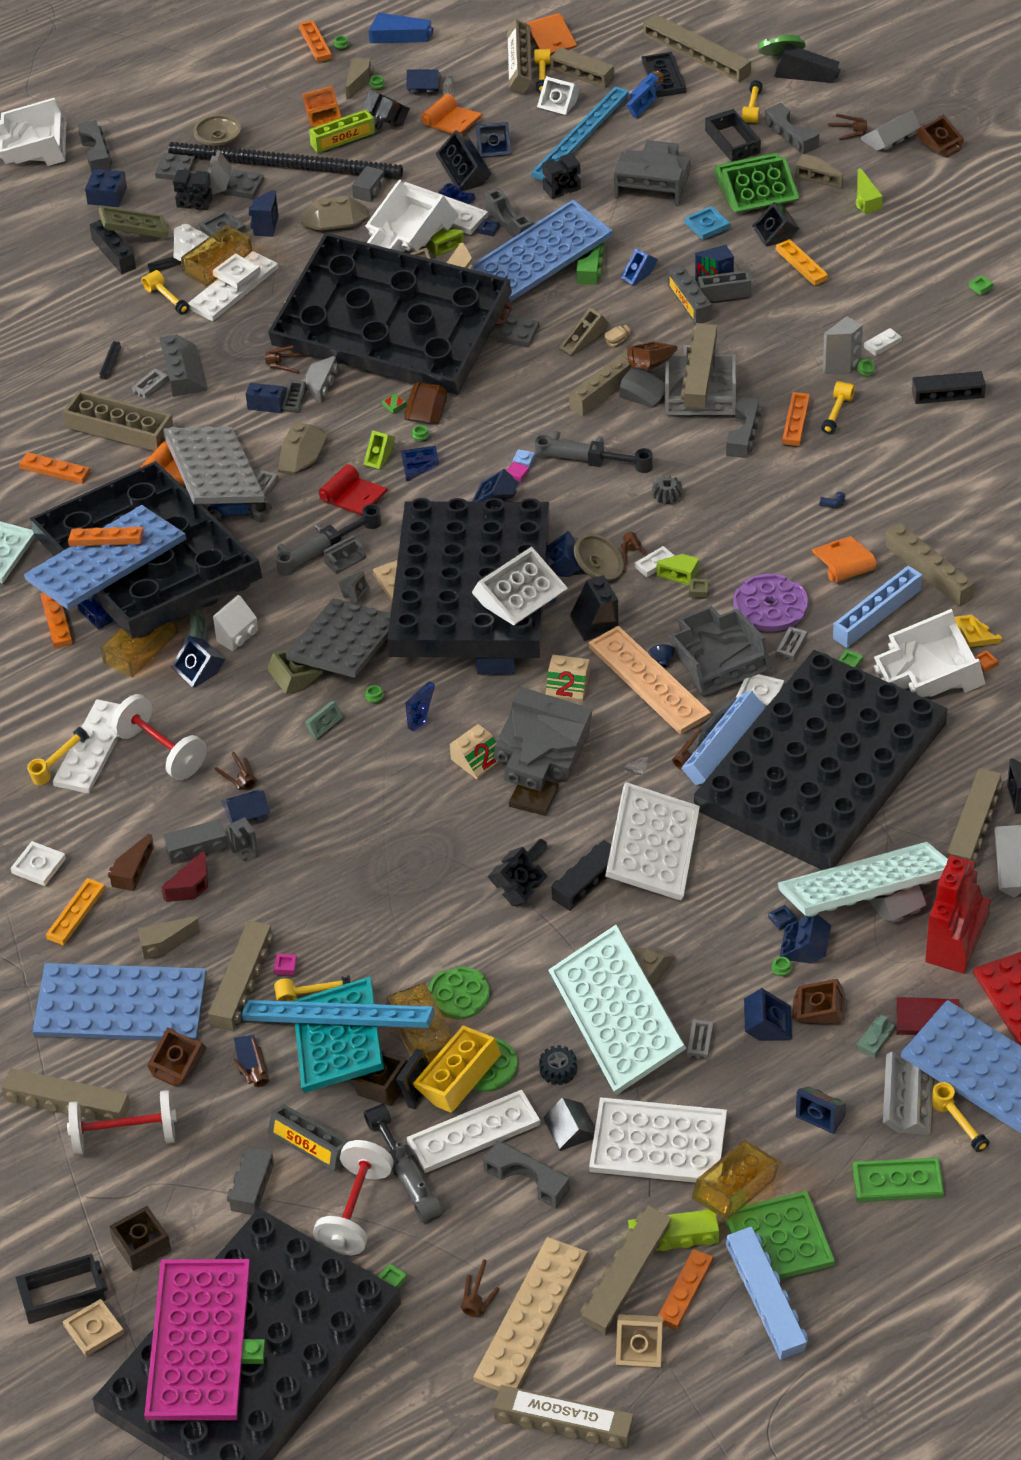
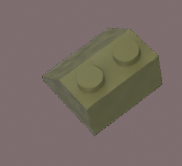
[267,649,323,694]

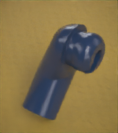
[819,492,846,508]

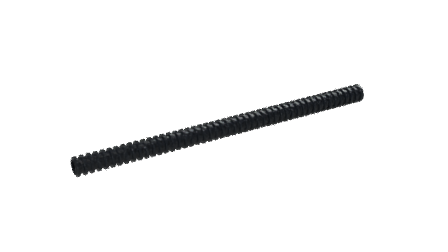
[168,142,403,179]

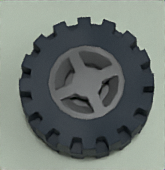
[539,1045,577,1085]

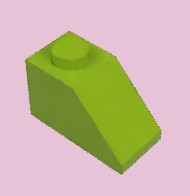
[426,229,464,257]
[363,430,396,469]
[657,554,699,586]

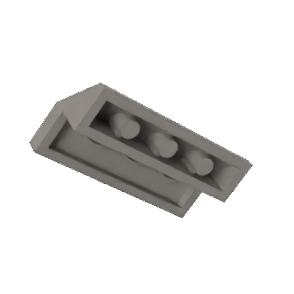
[995,825,1021,898]
[883,1051,933,1135]

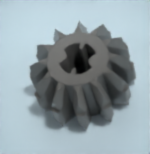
[652,475,682,505]

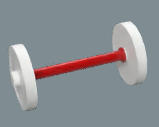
[111,694,207,781]
[67,1090,177,1155]
[313,1140,394,1256]

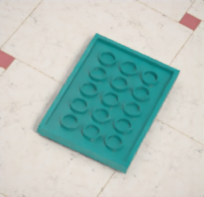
[293,977,384,1093]

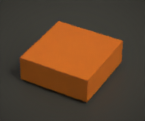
[974,650,999,673]

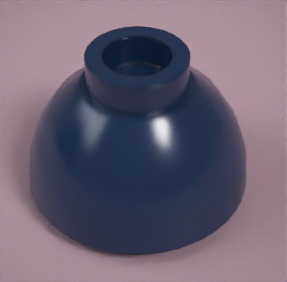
[648,644,674,668]

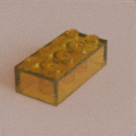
[181,224,252,286]
[101,622,178,678]
[387,982,453,1064]
[692,1139,780,1221]

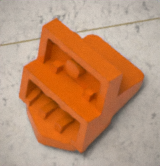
[302,86,341,127]

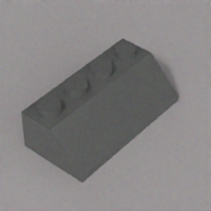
[160,334,207,397]

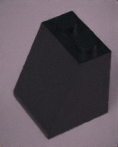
[570,575,619,641]

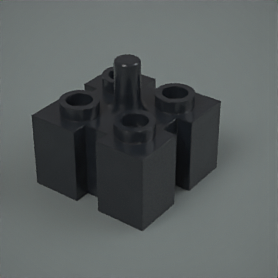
[362,90,410,129]
[542,153,581,200]
[173,169,213,210]
[487,846,548,906]

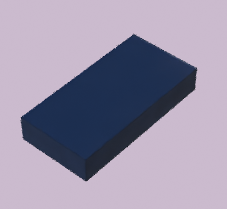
[234,1034,258,1075]

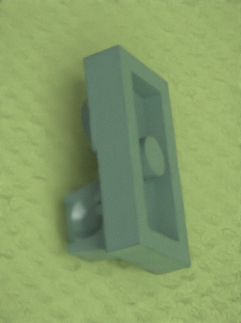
[184,609,207,643]
[304,701,343,739]
[856,1015,895,1058]

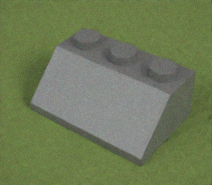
[860,110,921,151]
[823,316,863,374]

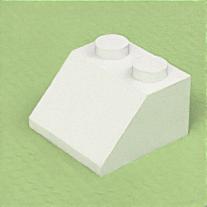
[537,76,581,115]
[213,595,258,651]

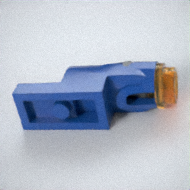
[626,71,664,118]

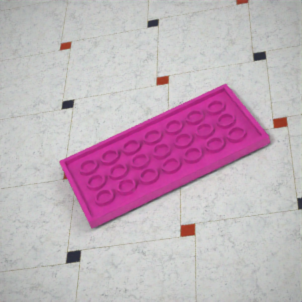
[144,1259,250,1420]

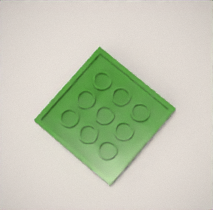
[724,1190,835,1279]

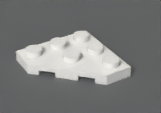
[173,224,221,264]

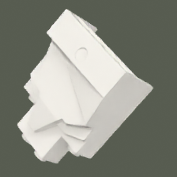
[0,98,67,166]
[365,180,459,252]
[874,609,985,697]

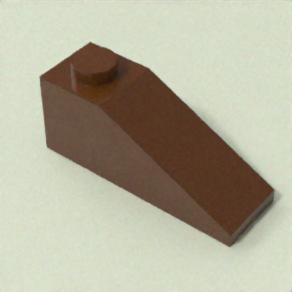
[108,834,154,891]

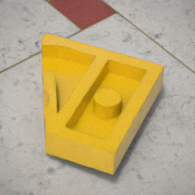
[954,614,1002,647]

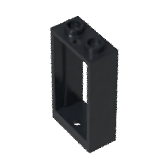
[705,109,761,162]
[15,1253,108,1324]

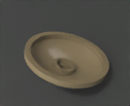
[193,114,241,146]
[574,533,624,581]

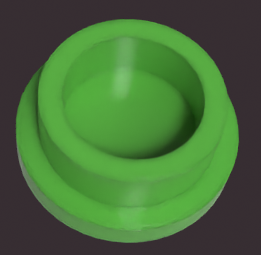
[333,36,349,50]
[369,75,385,90]
[857,359,874,376]
[412,425,429,441]
[365,685,384,703]
[771,957,792,976]

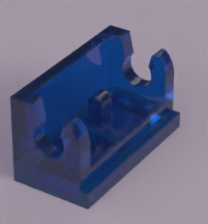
[77,598,115,630]

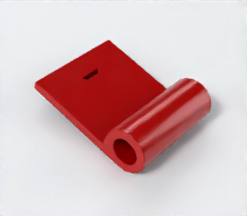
[319,464,388,515]

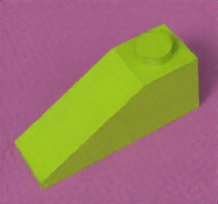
[856,168,883,214]

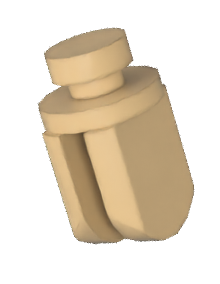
[605,325,631,347]

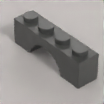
[764,103,819,154]
[78,120,112,173]
[485,188,534,237]
[726,396,762,458]
[483,1141,570,1208]

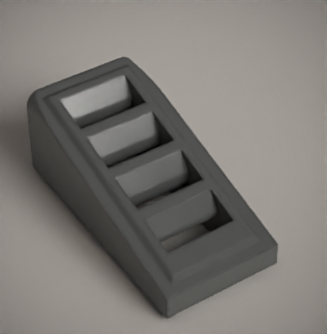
[281,380,307,412]

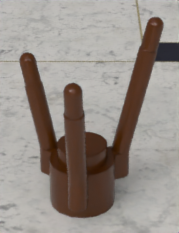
[828,114,867,140]
[265,346,307,373]
[621,532,648,573]
[672,728,702,770]
[215,752,257,790]
[233,1038,270,1088]
[461,1259,499,1317]

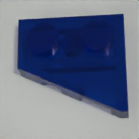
[401,446,439,482]
[405,681,435,732]

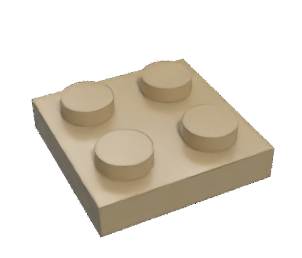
[63,1299,124,1357]

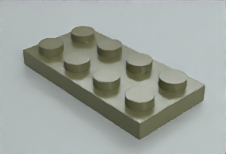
[98,205,169,238]

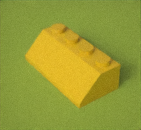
[413,1026,502,1113]

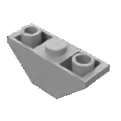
[207,150,232,195]
[306,356,339,403]

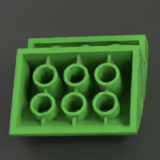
[714,153,799,213]

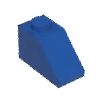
[620,248,658,285]

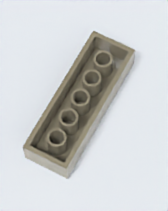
[63,390,174,451]

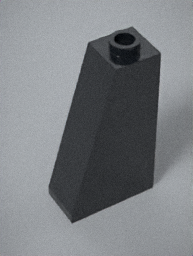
[774,43,841,83]

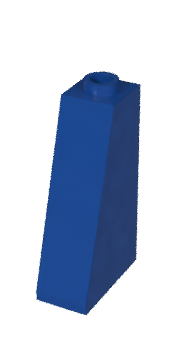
[369,12,433,43]

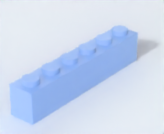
[833,566,922,648]
[681,691,766,785]
[726,1226,808,1360]

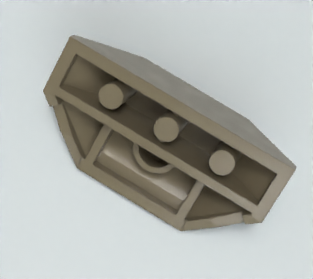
[301,196,368,231]
[278,422,328,475]
[631,948,675,988]

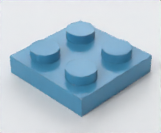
[684,206,730,240]

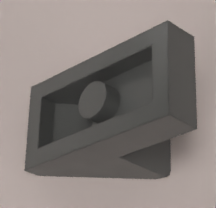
[339,571,369,603]

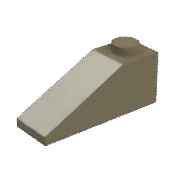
[345,58,374,99]
[795,154,843,189]
[559,307,609,356]
[138,916,200,959]

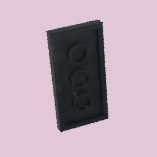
[641,52,687,97]

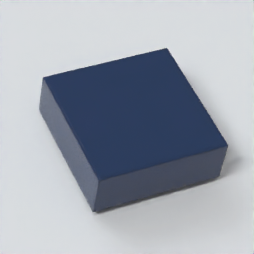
[478,219,500,237]
[768,905,796,931]

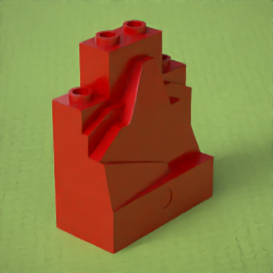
[925,855,991,974]

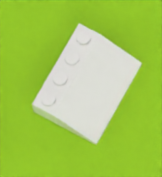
[472,547,568,625]

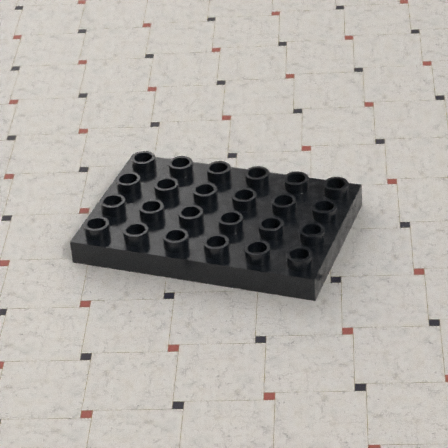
[268,232,512,395]
[30,461,263,639]
[387,498,550,658]
[694,650,948,870]
[92,1208,401,1460]

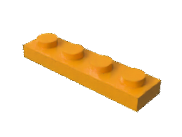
[776,239,828,286]
[46,878,105,946]

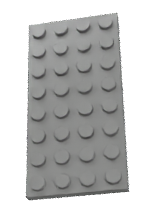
[163,426,265,504]

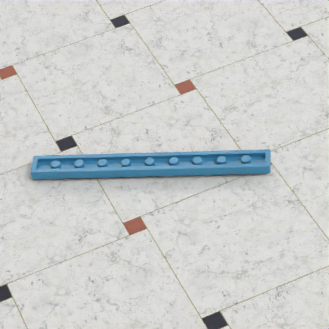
[531,86,629,181]
[241,1000,435,1028]

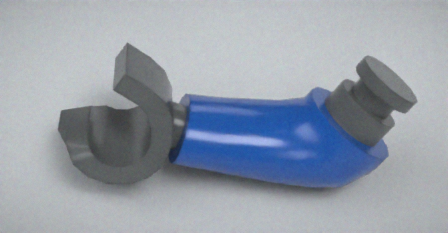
[208,498,272,523]

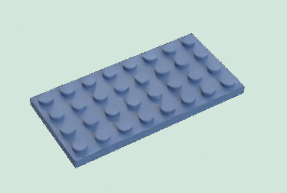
[472,200,614,302]
[24,505,186,610]
[32,963,207,1041]
[900,1000,1021,1133]

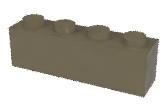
[550,47,614,88]

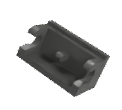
[324,535,366,574]
[227,817,259,862]

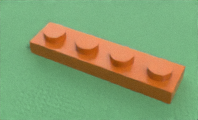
[298,20,332,63]
[782,392,810,446]
[19,452,91,484]
[68,526,144,546]
[40,593,72,649]
[658,1249,713,1330]

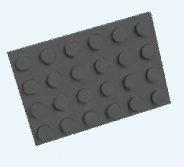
[286,598,391,678]

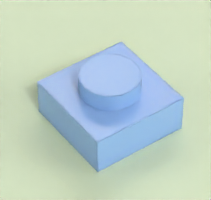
[512,449,535,469]

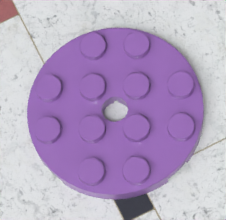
[733,574,808,632]

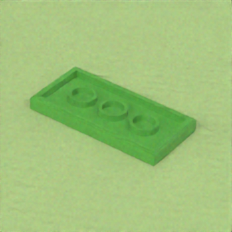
[852,1157,944,1202]

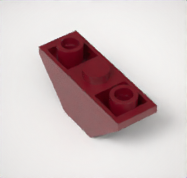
[161,851,208,902]

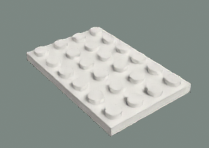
[605,782,700,901]
[589,1097,727,1185]

